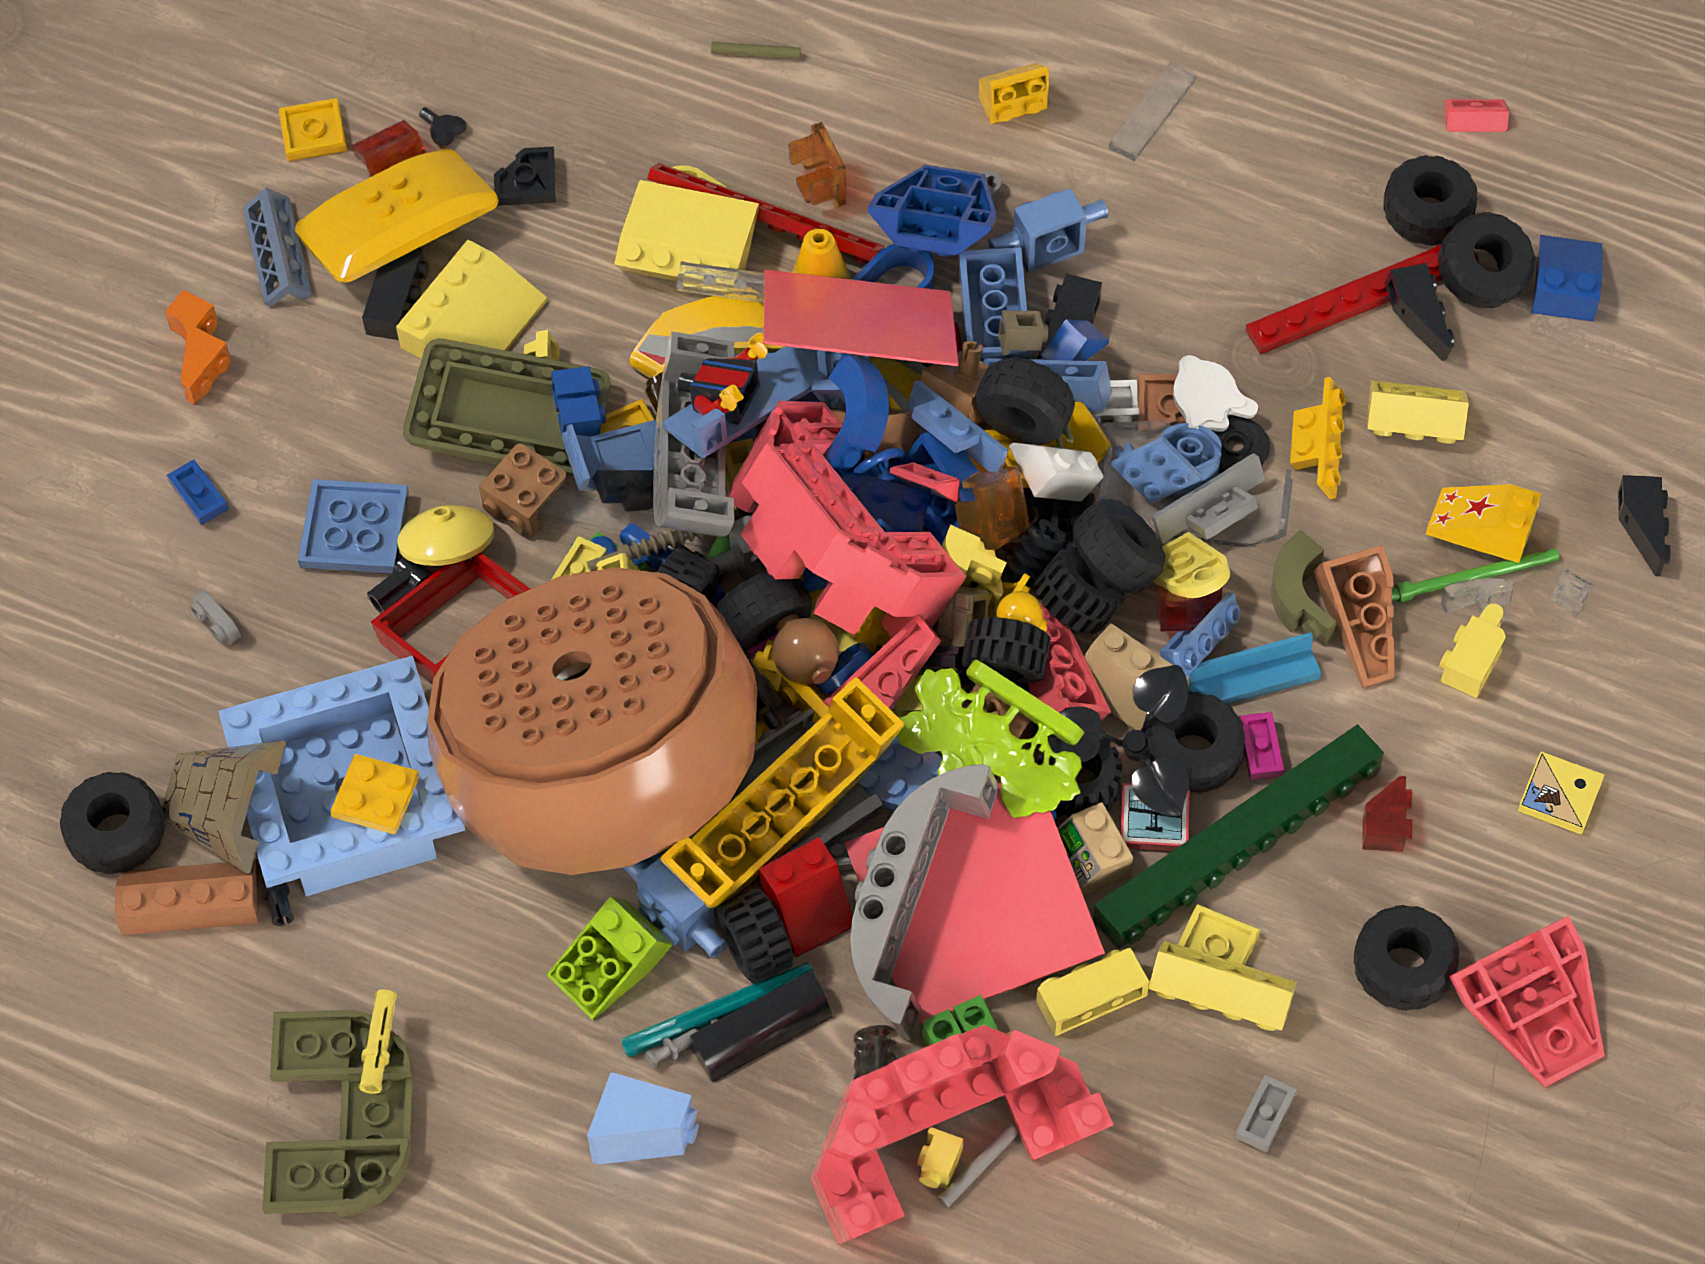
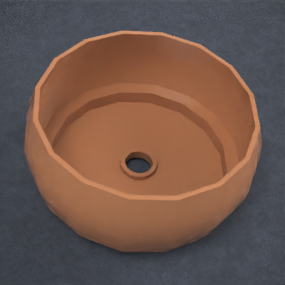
[427,567,757,875]

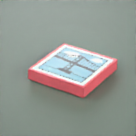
[1120,783,1190,851]

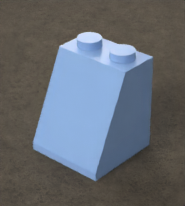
[587,1072,699,1165]

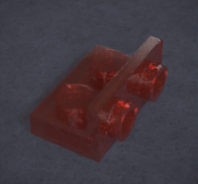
[351,120,426,177]

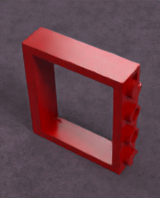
[371,552,530,685]

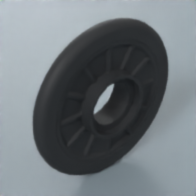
[1212,416,1270,473]

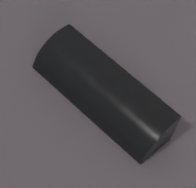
[690,970,832,1082]

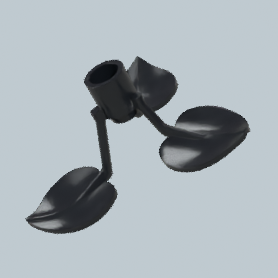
[1048,665,1189,816]

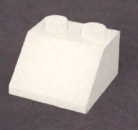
[1009,442,1103,501]

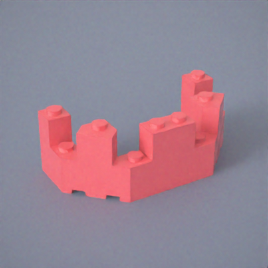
[728,401,966,639]
[810,1025,1113,1245]

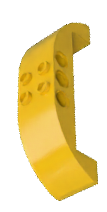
[660,677,904,908]

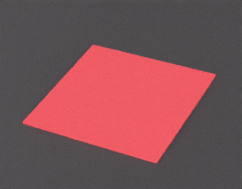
[763,270,958,366]
[844,782,1105,1025]

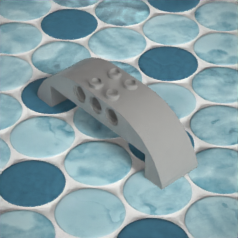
[653,331,734,537]
[850,764,999,1042]

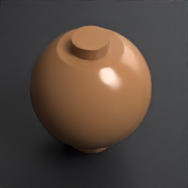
[772,614,839,684]

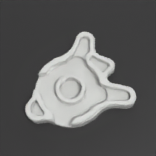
[1173,355,1258,432]

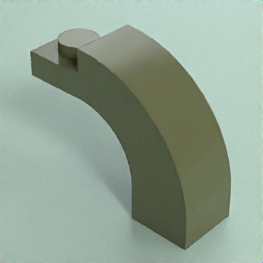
[1271,530,1337,646]

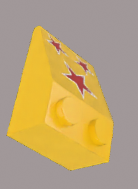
[1425,484,1542,563]

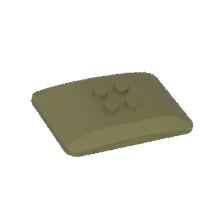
[403,338,611,476]

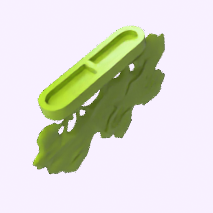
[897,660,1084,818]

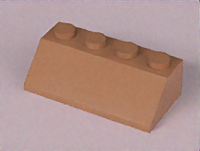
[115,860,259,935]

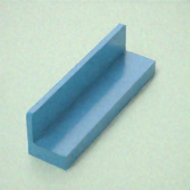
[1188,632,1321,704]

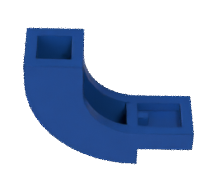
[824,353,889,472]

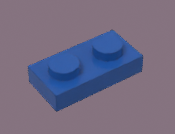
[167,459,229,525]

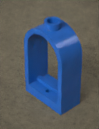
[852,244,934,289]

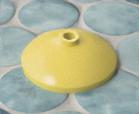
[397,505,494,566]

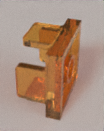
[788,122,846,208]
[955,466,1030,550]

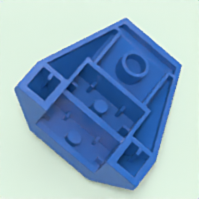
[868,164,997,257]

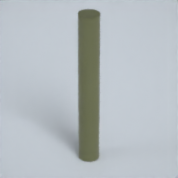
[711,42,801,59]

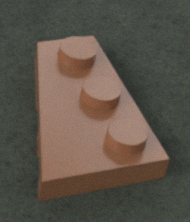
[1137,374,1233,437]

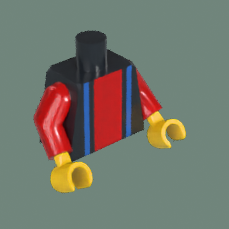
[678,333,770,425]

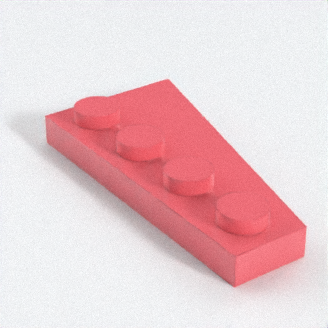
[824,614,941,710]

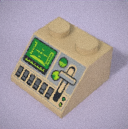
[1057,802,1133,896]

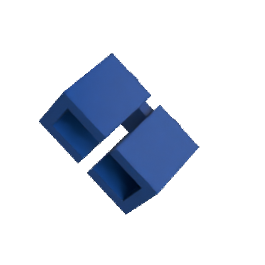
[551,366,606,442]

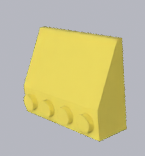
[614,180,760,292]
[396,240,548,359]

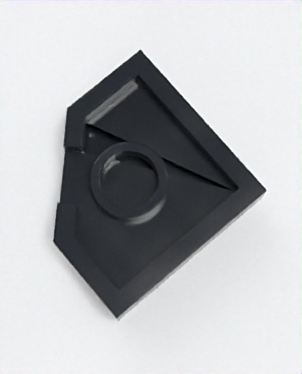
[494,146,556,206]

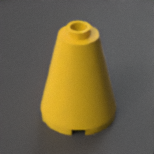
[792,229,851,280]

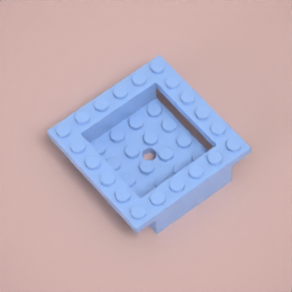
[218,656,465,896]

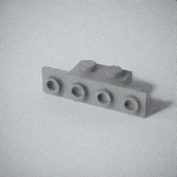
[1152,453,1265,544]

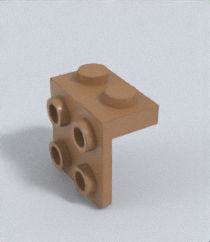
[478,444,567,538]

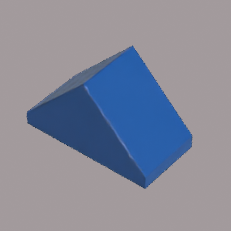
[1041,319,1109,361]

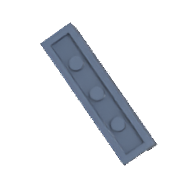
[243,188,312,307]

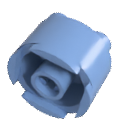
[1160,423,1222,499]

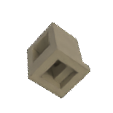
[998,310,1048,355]

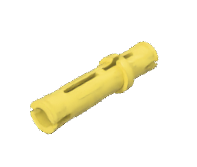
[359,990,397,1094]

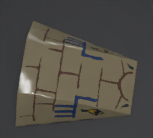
[162,741,286,874]

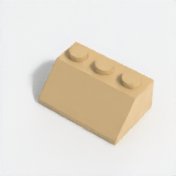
[1084,623,1190,730]

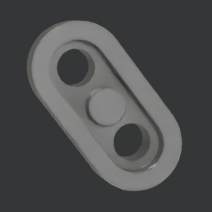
[190,590,241,645]

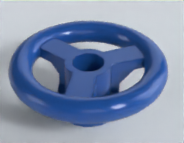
[847,448,906,493]

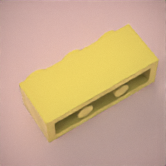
[1036,948,1149,1036]

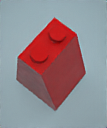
[759,837,853,958]

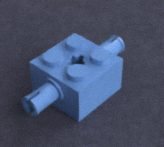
[988,188,1108,273]
[621,857,727,958]

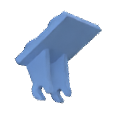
[1111,437,1203,504]

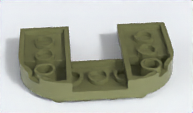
[262,1010,414,1217]

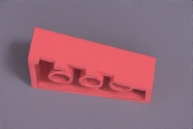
[1028,603,1111,721]

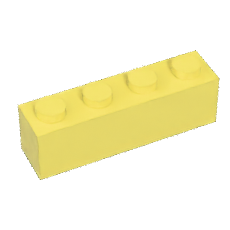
[1148,941,1297,1031]

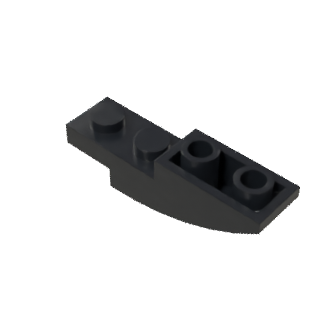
[592,468,654,511]

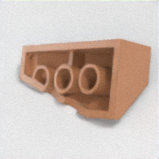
[1313,545,1395,688]

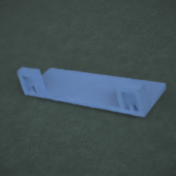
[663,346,843,458]

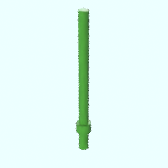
[1392,548,1559,603]

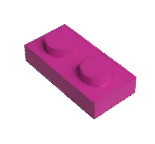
[1239,712,1284,780]

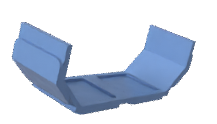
[561,420,758,492]

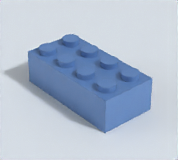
[959,248,1031,362]

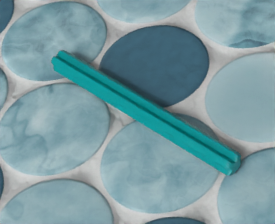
[621,962,815,1057]

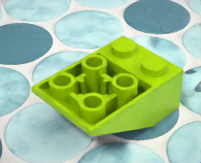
[546,896,673,1020]

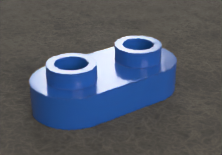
[816,642,872,694]

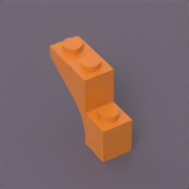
[165,290,231,405]

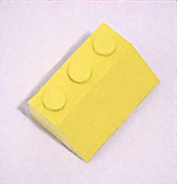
[1367,380,1469,444]

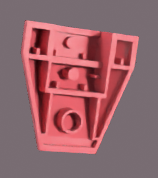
[1449,916,1605,1087]

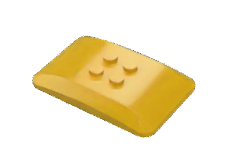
[295,149,499,283]

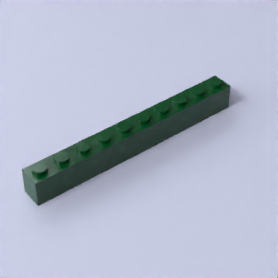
[1093,724,1384,949]

